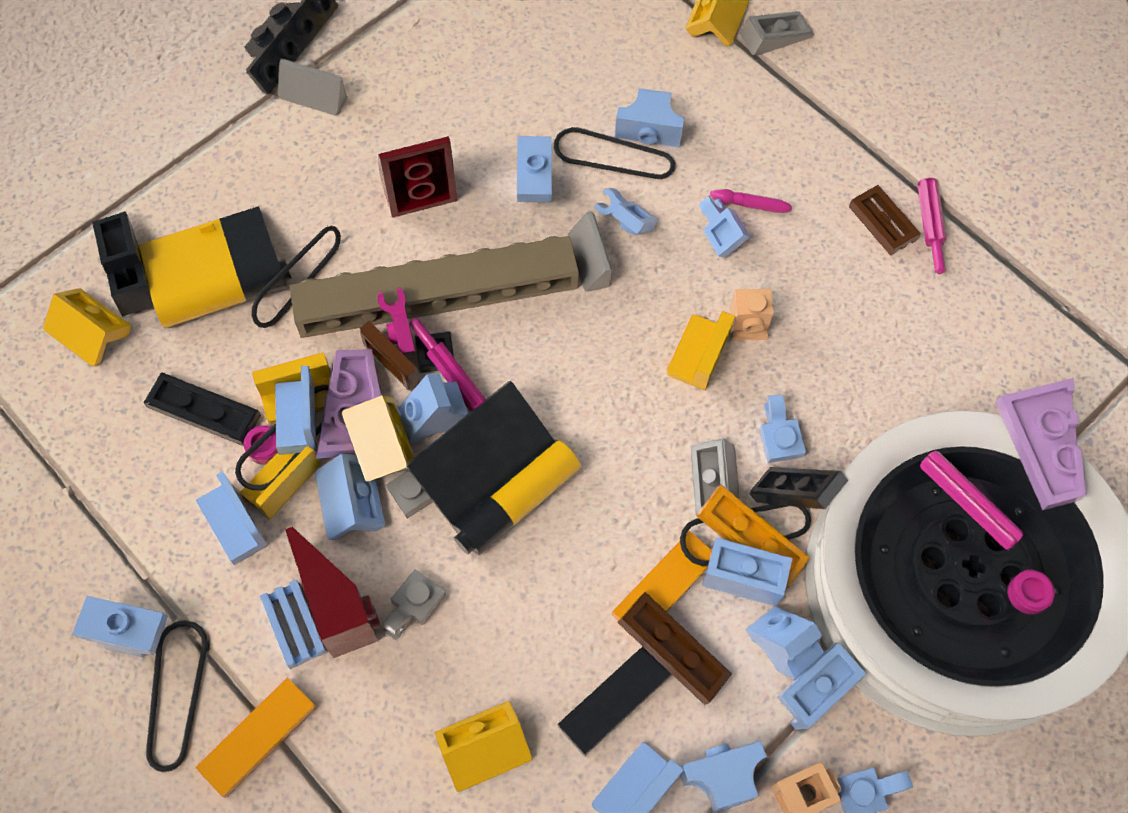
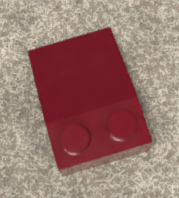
[378,136,457,218]
[285,526,381,658]

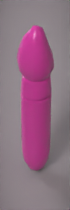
[710,189,792,213]

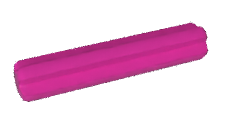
[920,451,1024,549]

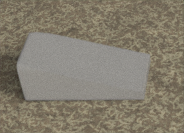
[740,11,814,55]

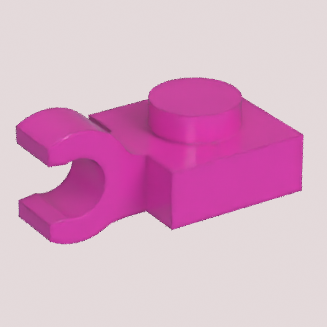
[377,287,415,354]

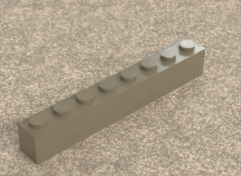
[289,236,578,338]

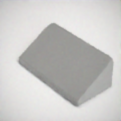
[278,59,347,115]
[568,211,612,292]
[690,438,740,515]

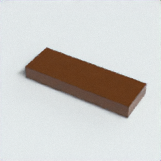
[617,592,732,705]

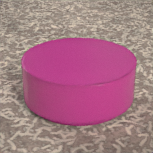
[244,425,278,465]
[1008,570,1055,614]

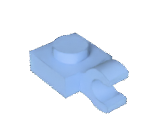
[594,188,659,235]
[699,196,751,258]
[759,394,806,463]
[837,767,913,813]

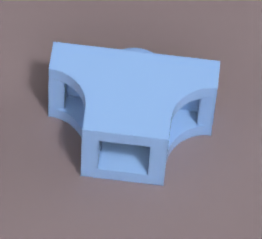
[615,88,685,148]
[517,136,552,202]
[398,373,468,443]
[72,596,167,658]
[746,606,824,680]
[680,741,767,813]

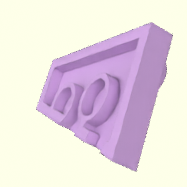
[315,349,381,459]
[995,378,1086,510]

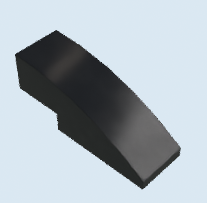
[92,211,154,317]

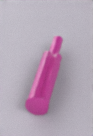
[917,178,946,274]
[409,318,486,412]

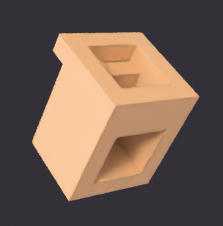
[729,289,773,340]
[771,762,841,813]

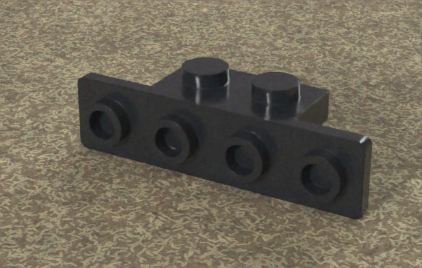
[244,0,338,94]

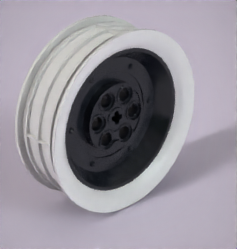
[805,411,1128,737]

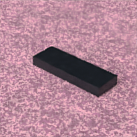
[143,372,261,446]
[749,467,848,510]
[557,647,672,757]

